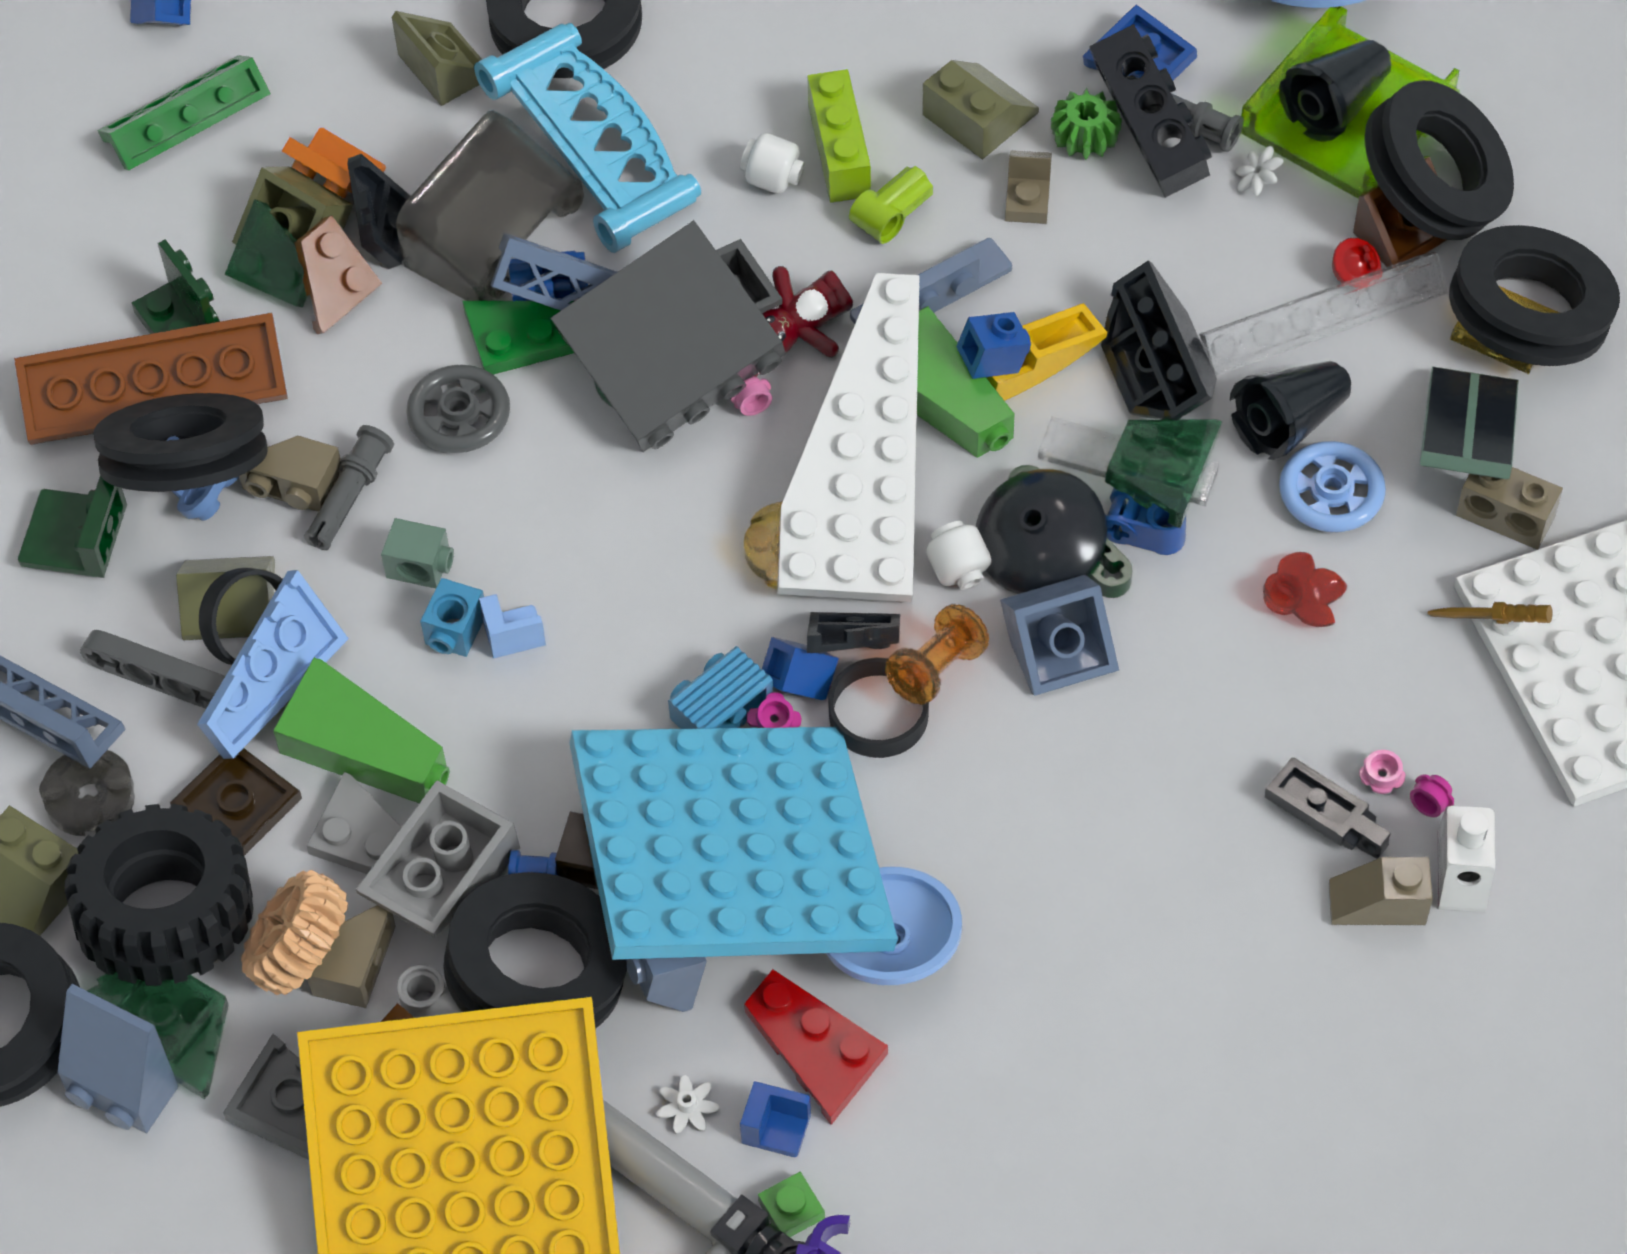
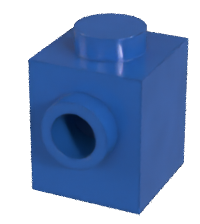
[956,312,1031,379]

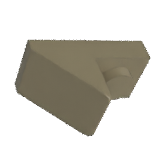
[1005,150,1052,224]

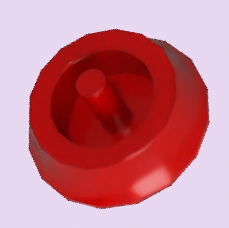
[1332,238,1381,288]

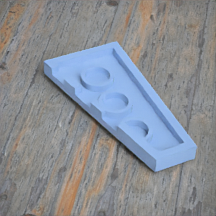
[197,570,349,759]

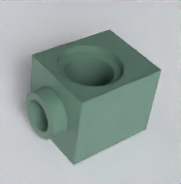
[381,518,454,589]

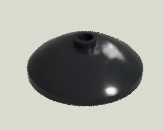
[976,469,1107,594]

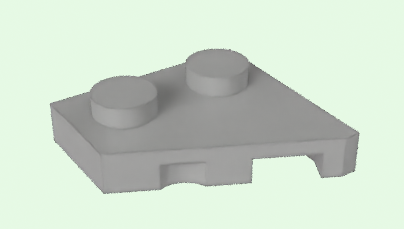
[307,772,402,874]

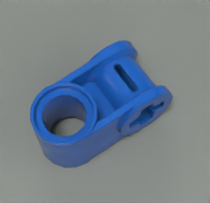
[1106,485,1187,555]

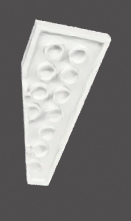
[777,273,919,602]

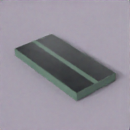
[1420,366,1519,479]

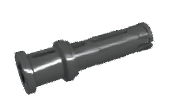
[1127,75,1244,152]
[304,425,394,550]

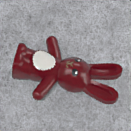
[755,266,853,377]

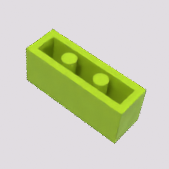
[807,69,871,203]

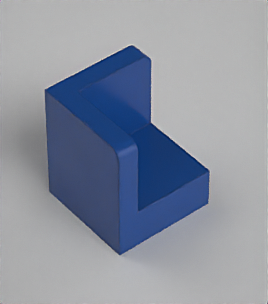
[130,0,191,26]
[762,637,839,700]
[740,1081,811,1157]

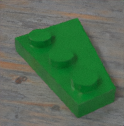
[462,301,575,375]

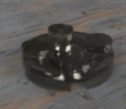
[39,750,135,836]

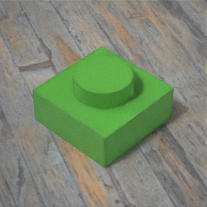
[758,1171,825,1237]

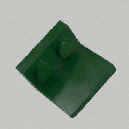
[131,239,220,334]
[18,476,127,578]

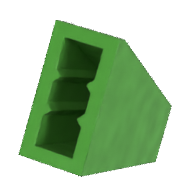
[917,306,1015,458]
[273,657,450,804]

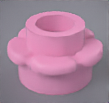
[731,376,772,416]
[1359,750,1406,794]

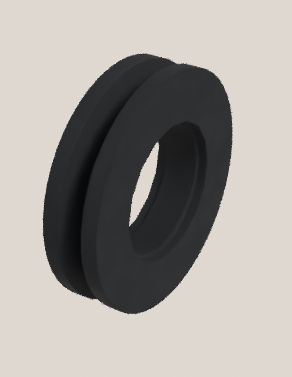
[486,0,642,78]
[1365,80,1514,240]
[1449,225,1620,366]
[93,393,268,492]
[443,872,627,1028]
[0,923,80,1107]

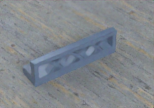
[491,232,617,310]
[0,655,126,769]

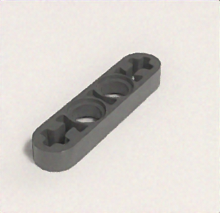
[80,630,225,709]

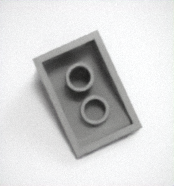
[356,781,520,938]

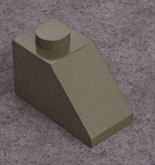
[1329,857,1433,925]
[307,905,396,1008]

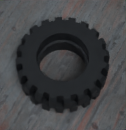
[65,804,254,986]

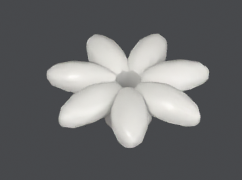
[1235,146,1284,196]
[656,1075,720,1134]

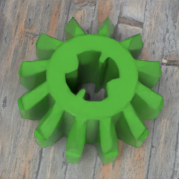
[1051,87,1122,160]

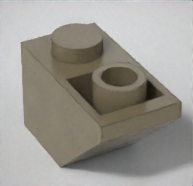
[239,435,341,512]

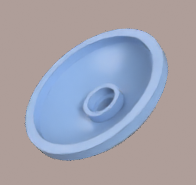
[826,867,962,985]

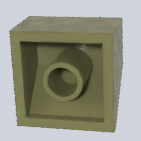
[922,60,1039,160]
[232,166,354,281]
[0,805,78,936]

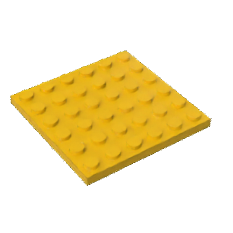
[297,997,620,1254]

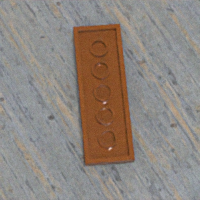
[14,313,288,445]

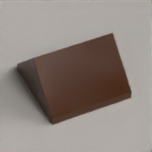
[1353,156,1447,272]

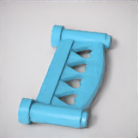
[474,23,701,253]

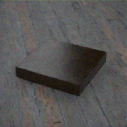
[170,748,302,856]

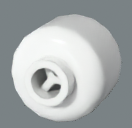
[740,133,805,194]
[926,520,991,590]

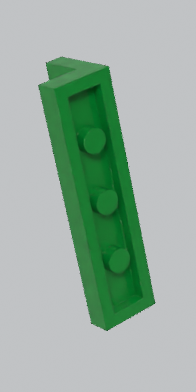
[97,55,271,170]

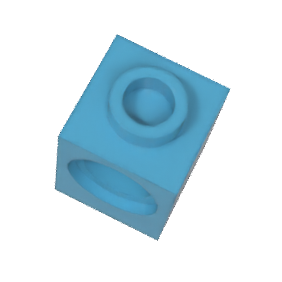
[420,578,484,657]

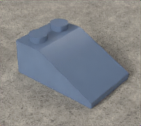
[58,984,179,1134]

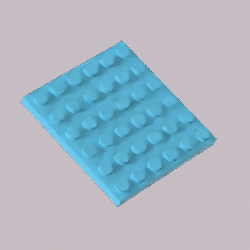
[569,727,898,960]

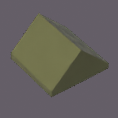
[391,11,482,106]
[176,556,275,641]

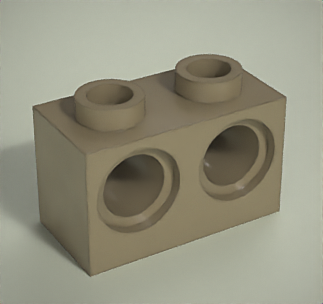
[1456,467,1563,550]

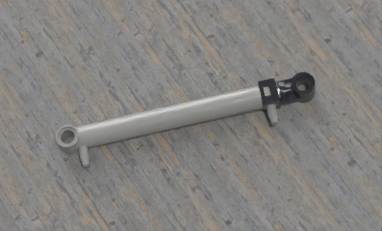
[397,965,805,1254]

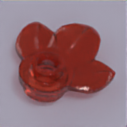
[1263,552,1348,627]

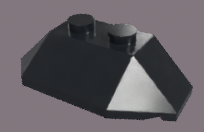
[1101,260,1217,421]

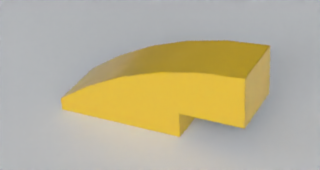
[986,303,1108,401]

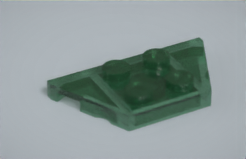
[1104,419,1222,528]
[86,972,229,1099]

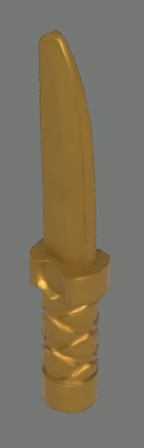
[1427,602,1553,624]

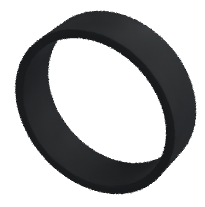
[199,568,283,665]
[828,657,929,758]

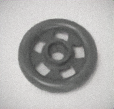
[406,365,510,453]

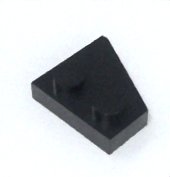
[347,154,413,269]
[807,612,900,653]

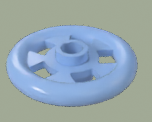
[1279,441,1386,532]

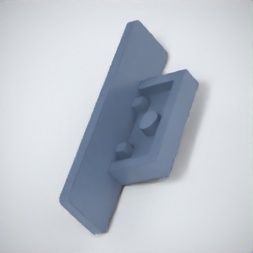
[850,238,1012,324]

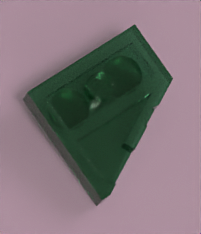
[224,199,308,308]

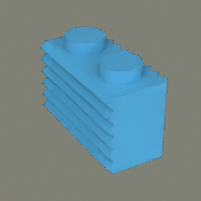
[668,646,773,729]

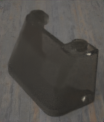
[396,110,584,301]

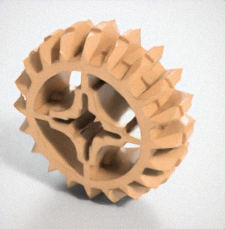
[241,870,348,995]

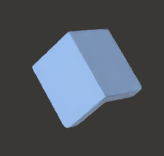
[479,594,546,658]

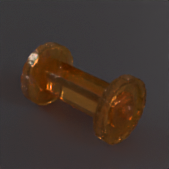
[885,604,989,705]

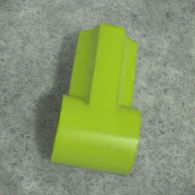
[849,166,933,244]

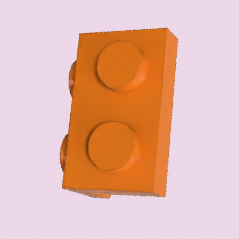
[282,128,386,199]

